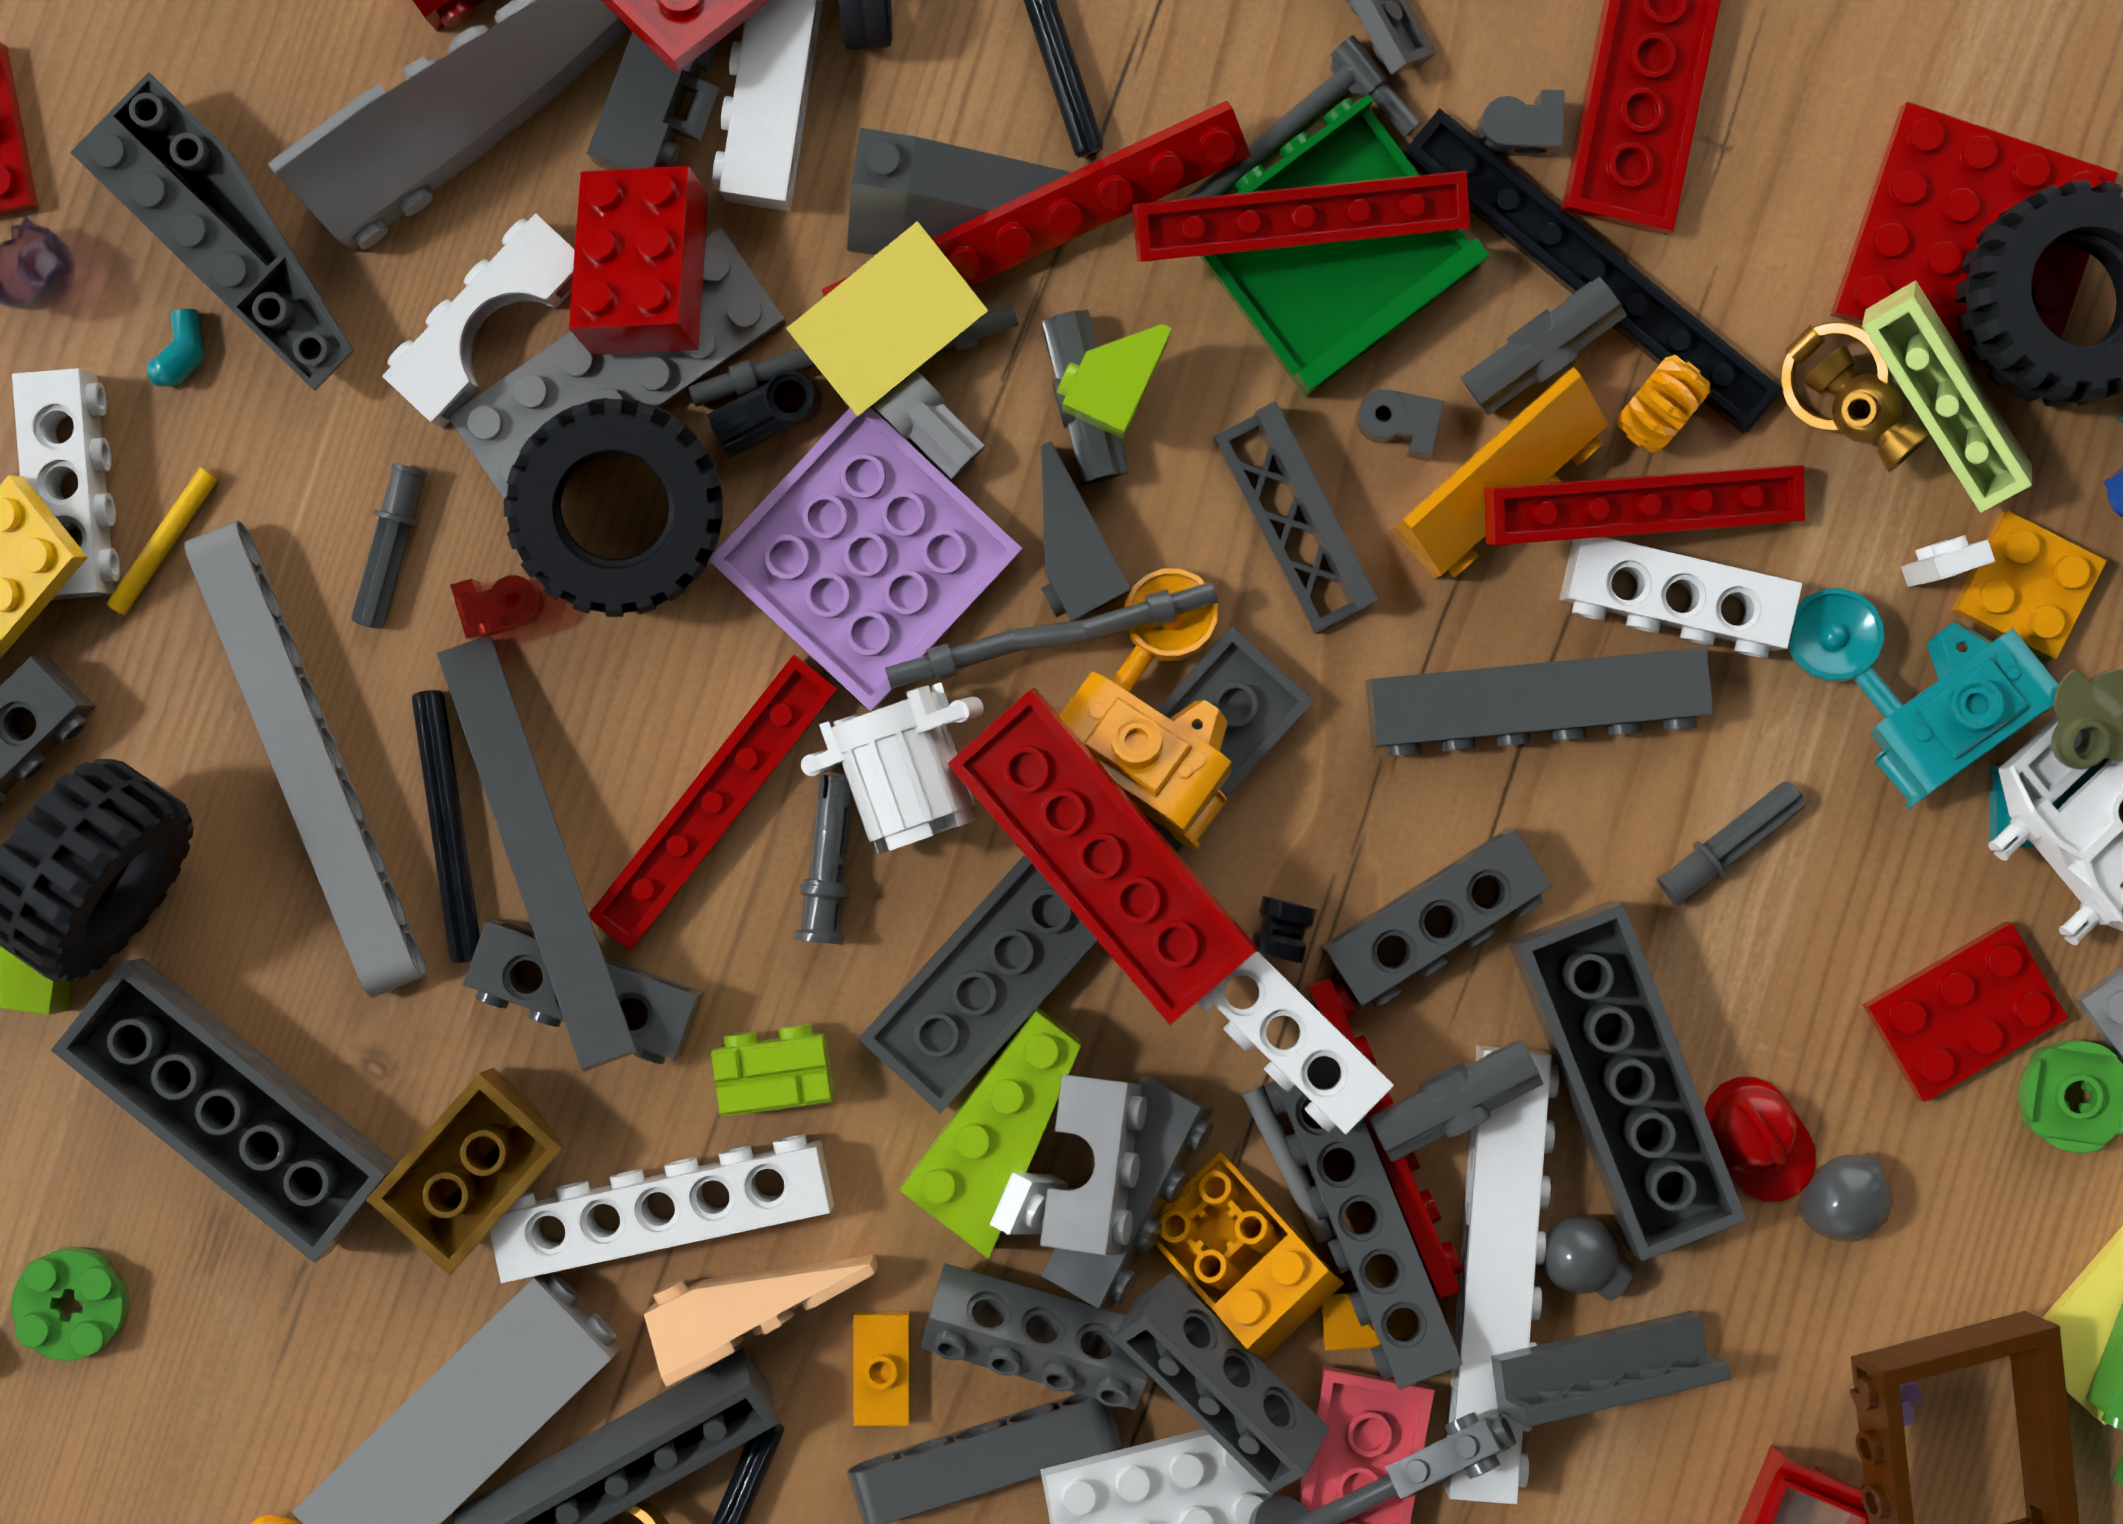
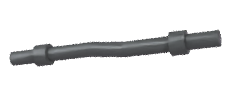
[689,304,1019,407]
[885,582,1217,689]

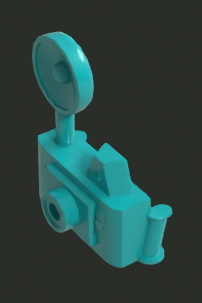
[1788,588,2059,810]

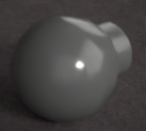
[1543,1216,1634,1301]

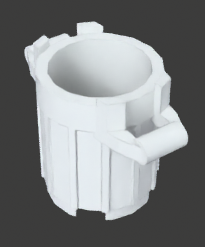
[801,682,984,854]

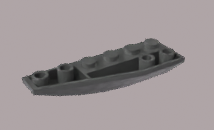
[70,72,355,391]

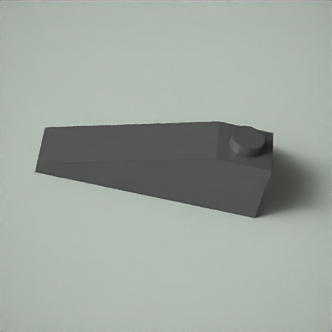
[847,128,1072,255]

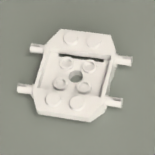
[1988,716,2123,945]

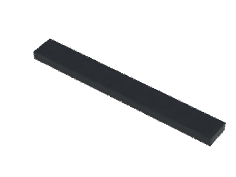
[1403,108,1783,434]

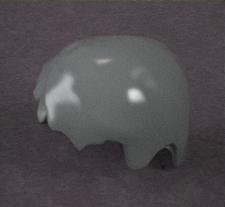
[1799,1153,1893,1242]

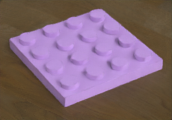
[709,407,1023,712]

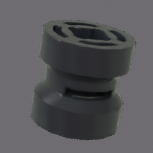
[1252,896,1316,964]

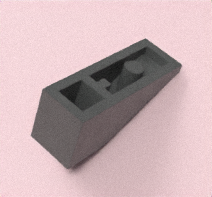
[1041,441,1131,621]

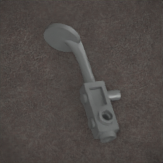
[1249,1412,1516,1524]

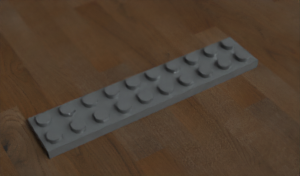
[858,627,1314,1114]

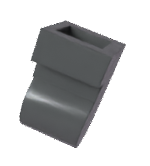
[1476,90,1565,157]
[1357,389,1444,461]

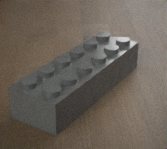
[1508,901,1747,1262]
[51,958,398,1263]

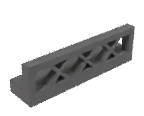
[1213,401,1379,634]
[1491,1311,1731,1427]

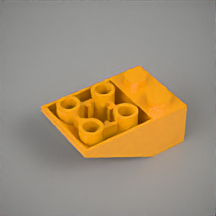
[1155,1151,1345,1360]

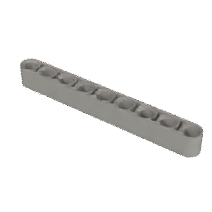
[185,520,426,998]

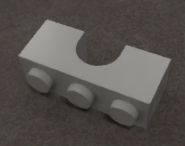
[1040,1074,1147,1255]

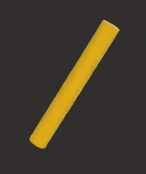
[106,467,219,615]

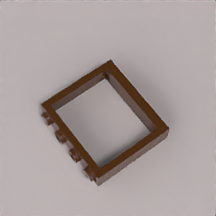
[1850,1311,2080,1524]

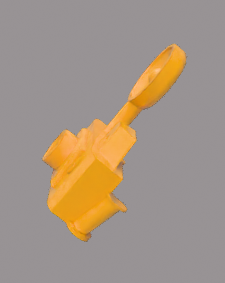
[1059,568,1232,851]

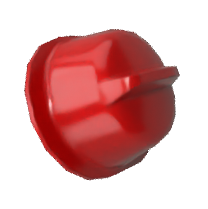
[1704,1077,1816,1201]

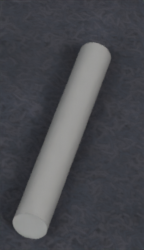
[1242,1085,1336,1244]

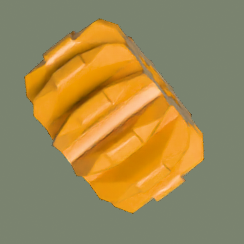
[1617,355,1710,453]

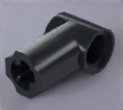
[707,371,821,458]

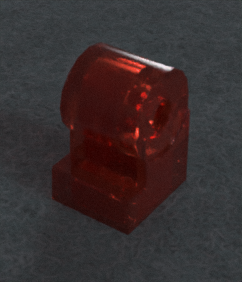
[450,575,544,641]

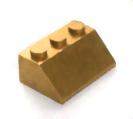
[366,1067,565,1276]

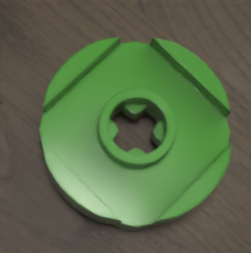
[2018,1039,2123,1153]
[11,1246,129,1361]

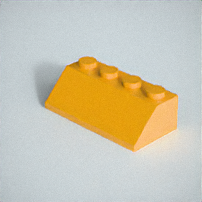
[1391,367,1609,579]

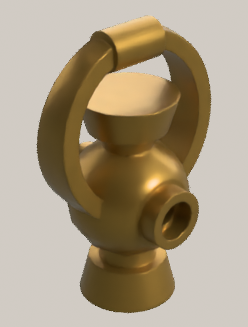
[1781,322,1931,473]

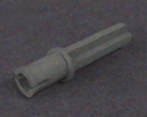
[351,463,427,629]
[1656,781,1806,907]

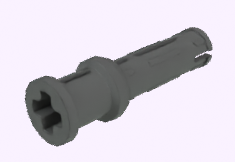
[794,775,853,945]

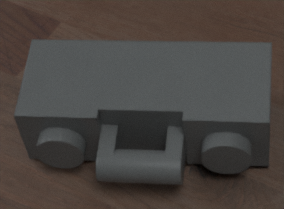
[587,31,720,170]

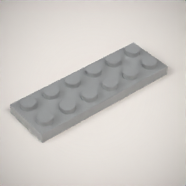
[448,228,786,499]

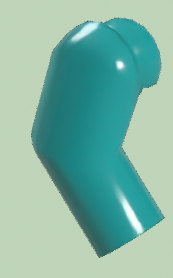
[146,309,204,387]

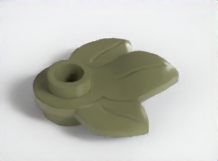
[2051,669,2123,769]

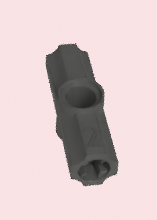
[1460,277,1627,416]
[1042,310,1128,485]
[1368,1039,1543,1162]

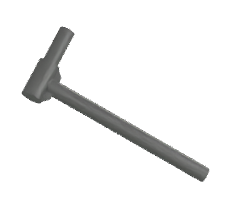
[1184,35,1421,199]

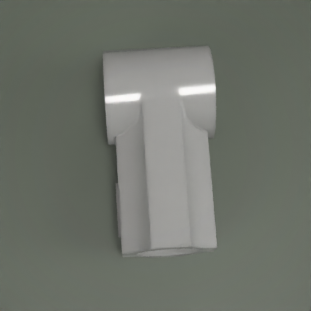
[872,370,985,480]

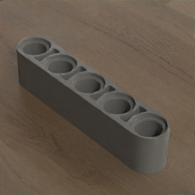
[847,1394,1123,1524]

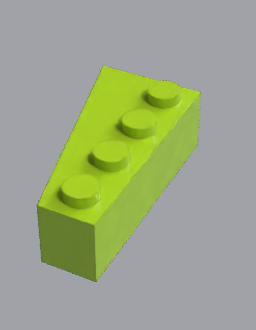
[899,1007,1081,1259]

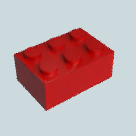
[569,166,708,355]

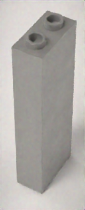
[292,1273,620,1524]

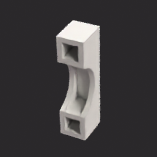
[382,213,574,429]

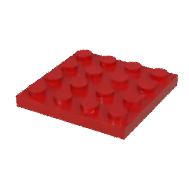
[1830,101,2118,369]

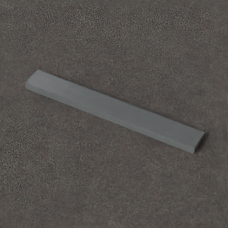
[437,635,637,1072]

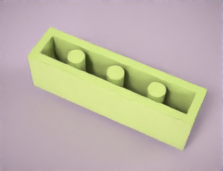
[1862,280,2032,513]

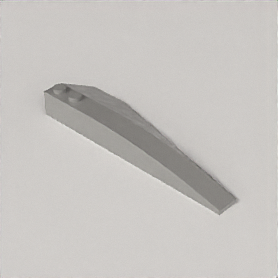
[268,0,630,251]

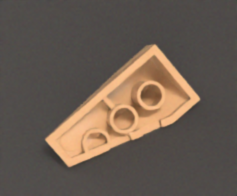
[644,1255,879,1387]

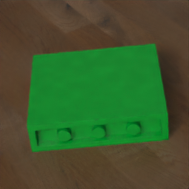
[1200,94,1490,397]

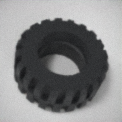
[1955,180,2123,407]
[504,398,723,617]
[0,759,193,982]

